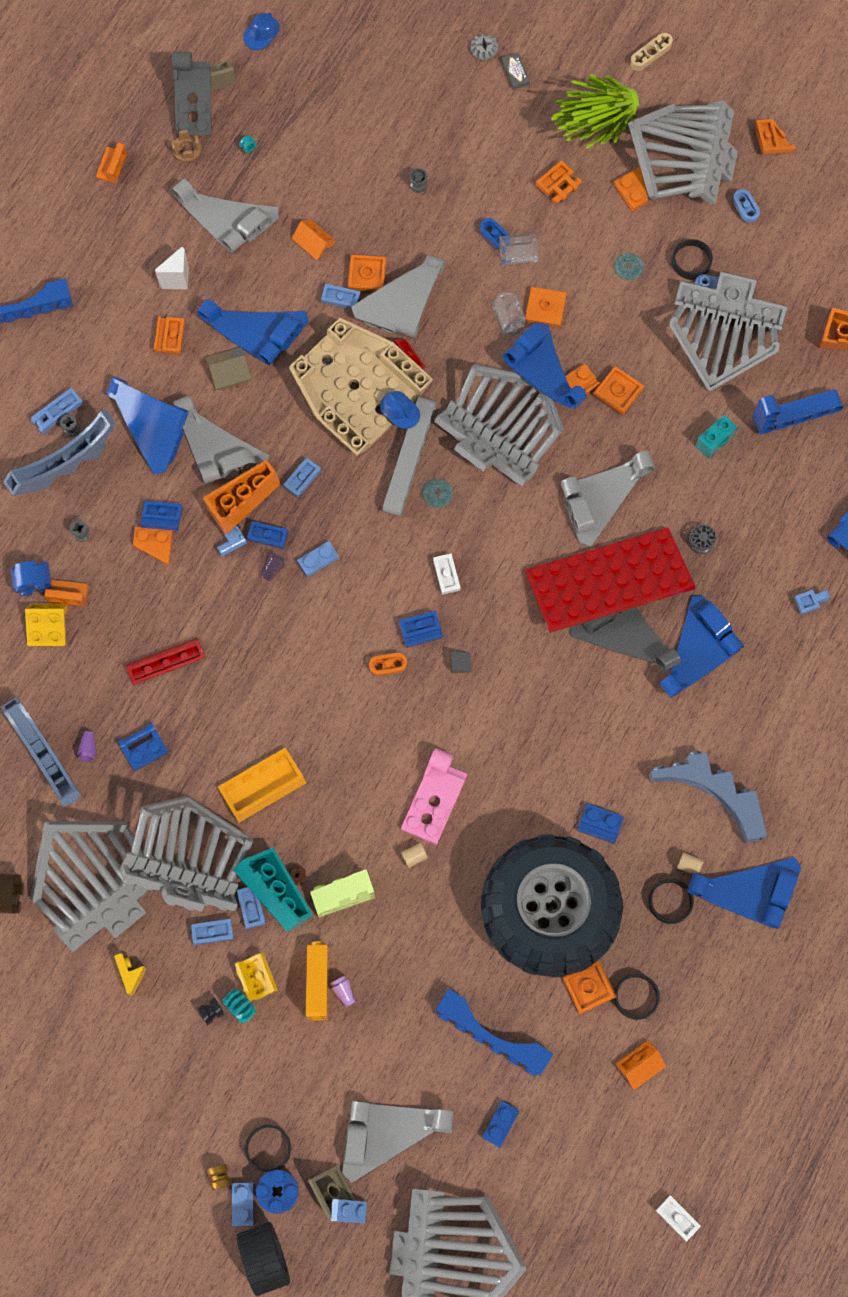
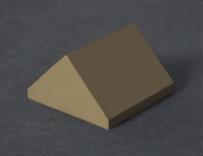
[210,61,236,91]
[206,347,251,390]
[308,1165,356,1219]

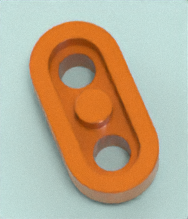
[369,653,407,676]

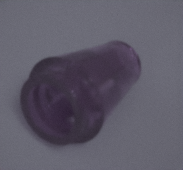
[261,552,285,582]

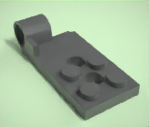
[172,52,212,135]

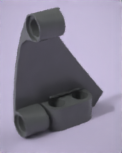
[570,607,681,673]

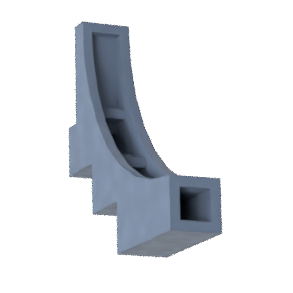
[3,410,116,496]
[1,697,81,807]
[649,751,767,843]

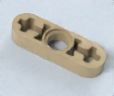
[630,33,673,71]

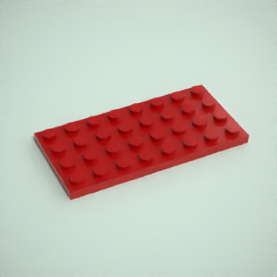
[525,527,695,633]

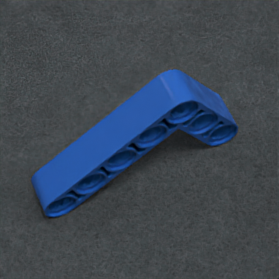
[752,390,844,434]

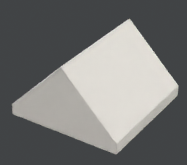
[155,247,189,289]

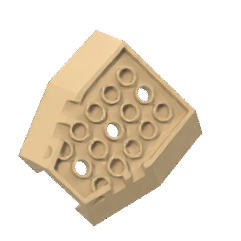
[289,318,433,456]

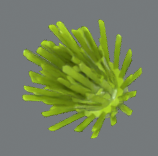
[551,74,639,149]

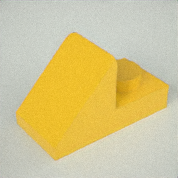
[114,953,146,996]

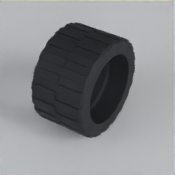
[236,1222,290,1296]

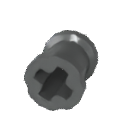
[60,414,80,437]
[70,520,90,542]

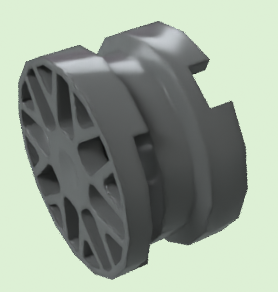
[688,524,717,554]

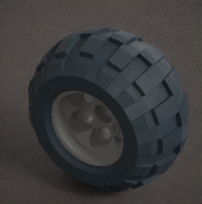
[481,834,623,978]

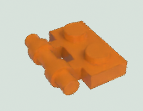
[536,160,582,205]

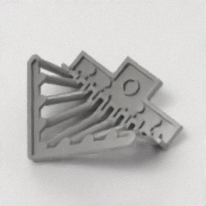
[628,100,738,205]
[669,271,787,391]
[434,364,564,486]
[120,796,253,912]
[30,821,154,952]
[390,1189,526,1297]

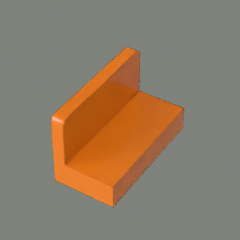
[96,143,127,183]
[292,219,336,260]
[44,580,89,606]
[616,1040,666,1090]

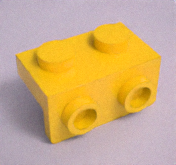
[235,953,278,1001]

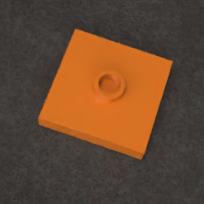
[348,255,387,292]
[525,287,567,328]
[593,366,645,415]
[563,960,617,1014]

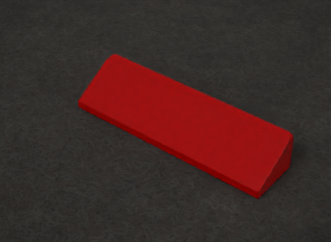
[126,638,205,685]

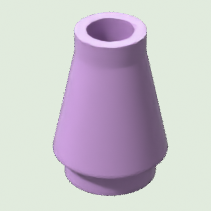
[330,976,356,1007]

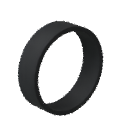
[672,239,713,280]
[649,879,694,924]
[614,974,660,1020]
[245,1125,291,1172]

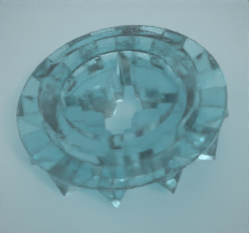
[615,252,644,280]
[423,478,453,507]

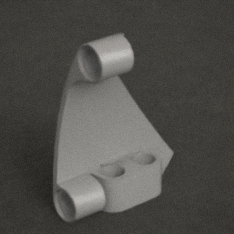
[171,179,279,253]
[351,255,445,338]
[173,396,270,484]
[561,451,655,547]
[342,1101,454,1183]

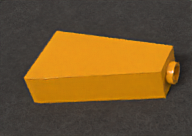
[306,941,329,1021]

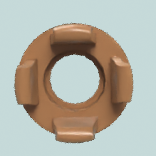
[171,130,201,162]

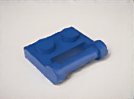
[117,722,169,772]

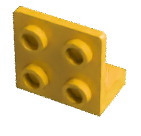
[25,603,68,646]

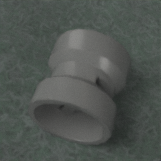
[410,168,427,193]

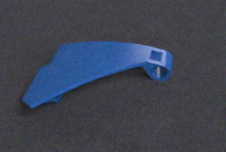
[503,322,587,409]

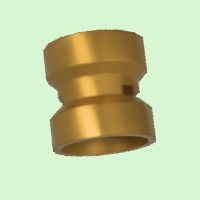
[207,1164,232,1190]

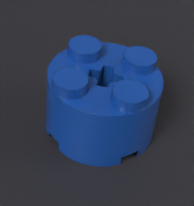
[10,561,52,596]
[256,1170,299,1213]

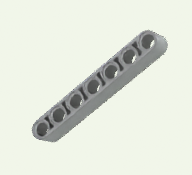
[383,396,437,517]

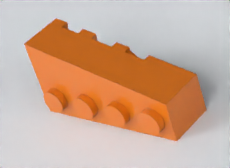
[819,307,848,349]
[203,460,281,535]

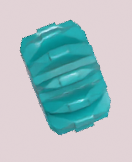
[223,989,256,1024]

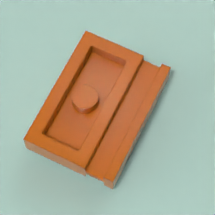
[154,316,185,355]
[565,364,601,395]

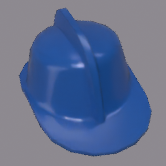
[244,12,280,50]
[380,391,420,429]

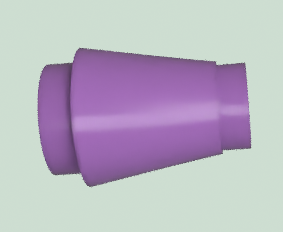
[77,731,97,762]

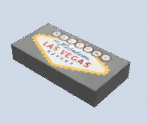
[502,53,530,90]

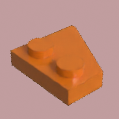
[754,119,796,155]
[613,167,648,212]
[133,527,173,566]

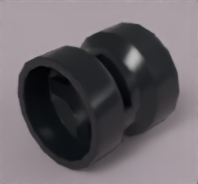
[197,997,225,1026]

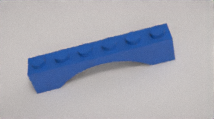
[0,278,74,323]
[436,989,553,1077]

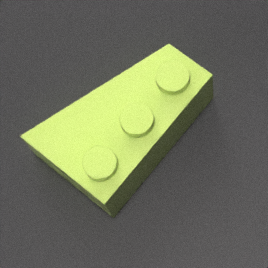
[310,869,375,917]

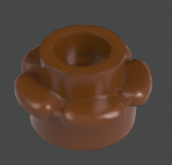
[288,866,306,885]

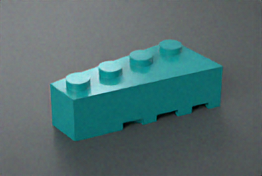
[233,847,313,932]

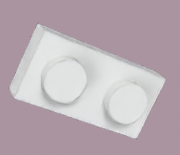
[433,554,461,595]
[655,1195,701,1242]

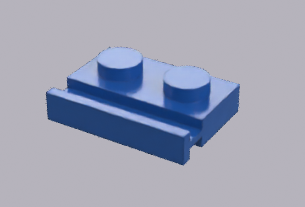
[140,501,183,531]
[399,610,443,648]
[577,803,624,844]

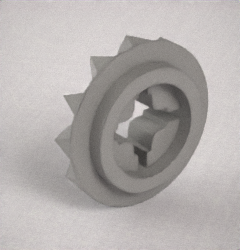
[470,33,498,60]

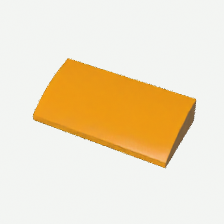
[218,748,306,823]

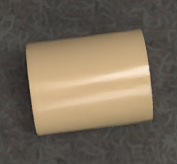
[401,843,428,868]
[677,852,704,874]

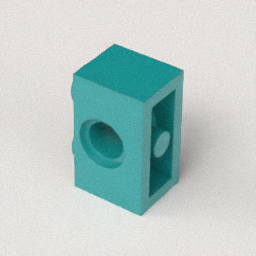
[695,414,737,459]

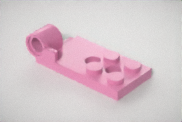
[401,748,468,845]

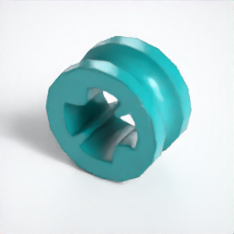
[239,135,257,153]

